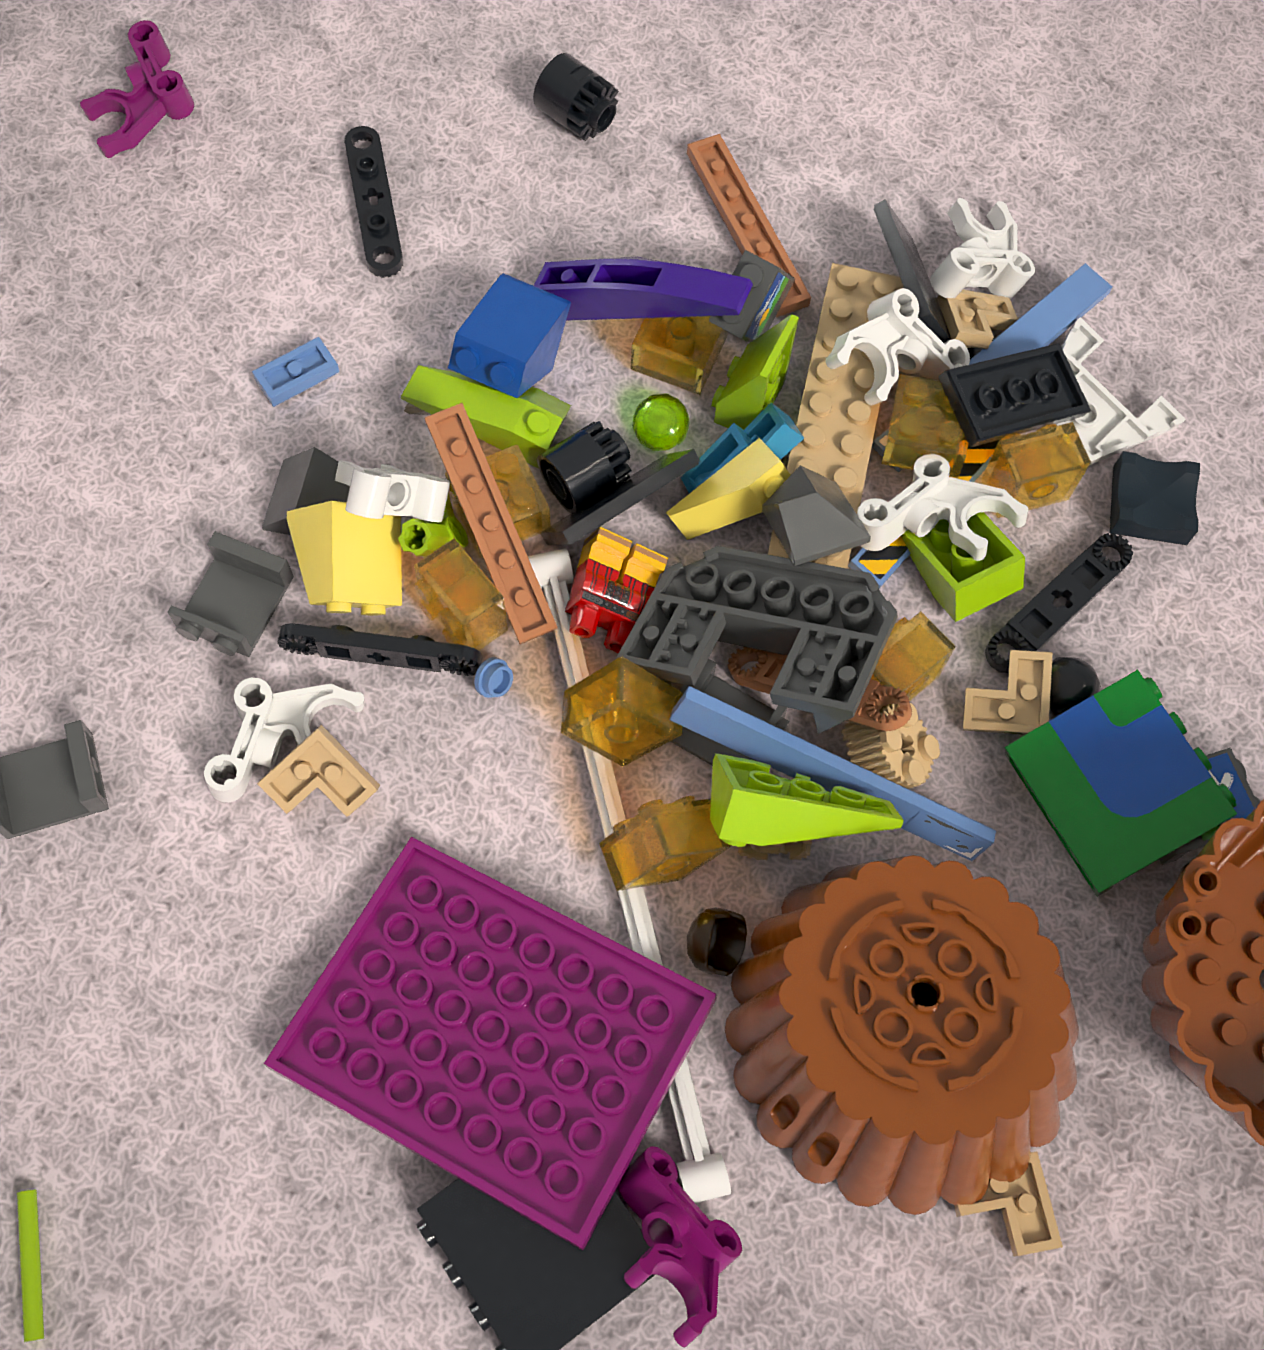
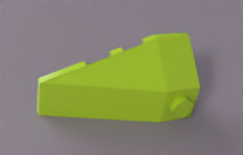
[401,365,571,468]
[710,753,904,847]

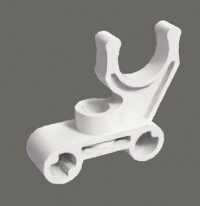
[930,198,1035,300]
[825,288,970,406]
[857,454,1028,561]
[335,460,451,522]
[204,677,364,803]

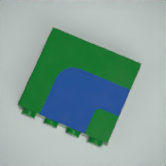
[1004,669,1237,897]

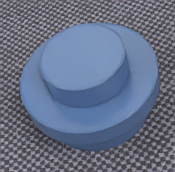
[474,657,513,698]

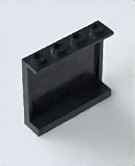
[416,1179,655,1350]

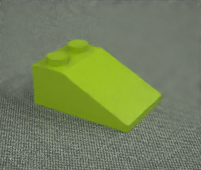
[711,314,799,430]
[901,512,1025,622]

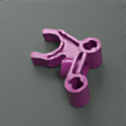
[80,20,195,158]
[617,1146,742,1348]

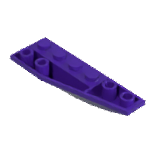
[533,256,753,321]

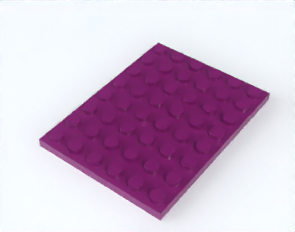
[263,837,717,1250]

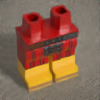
[565,527,668,653]

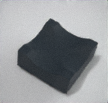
[1109,451,1200,546]

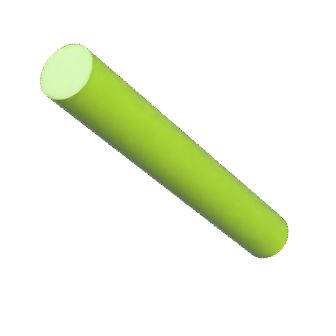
[17,1190,45,1343]

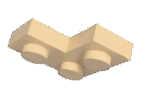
[937,290,1018,349]
[963,650,1053,735]
[257,725,380,817]
[954,1151,1063,1257]

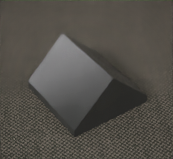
[262,447,350,535]

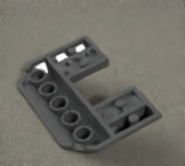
[615,546,898,734]

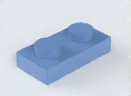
[252,337,340,407]

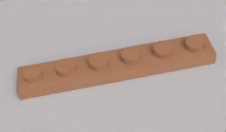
[687,134,811,318]
[424,403,558,645]

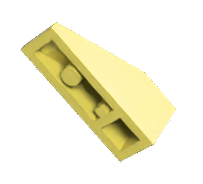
[666,438,790,540]

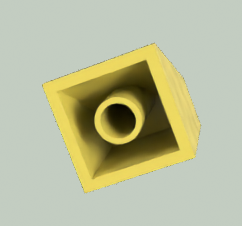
[287,501,402,616]

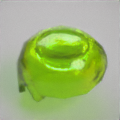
[632,393,690,451]

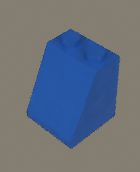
[448,273,571,398]

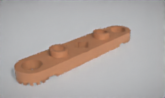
[728,647,912,731]

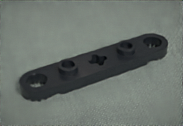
[344,126,403,278]
[985,533,1133,673]
[277,623,482,676]

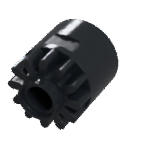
[533,53,619,141]
[537,421,632,514]

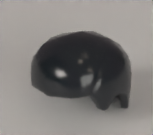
[1050,657,1101,715]

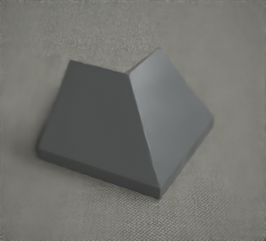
[762,465,871,566]

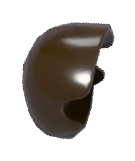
[687,908,747,976]

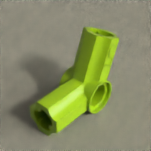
[398,494,469,565]

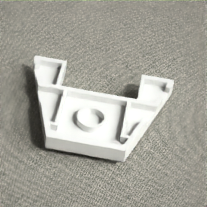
[1043,317,1186,468]

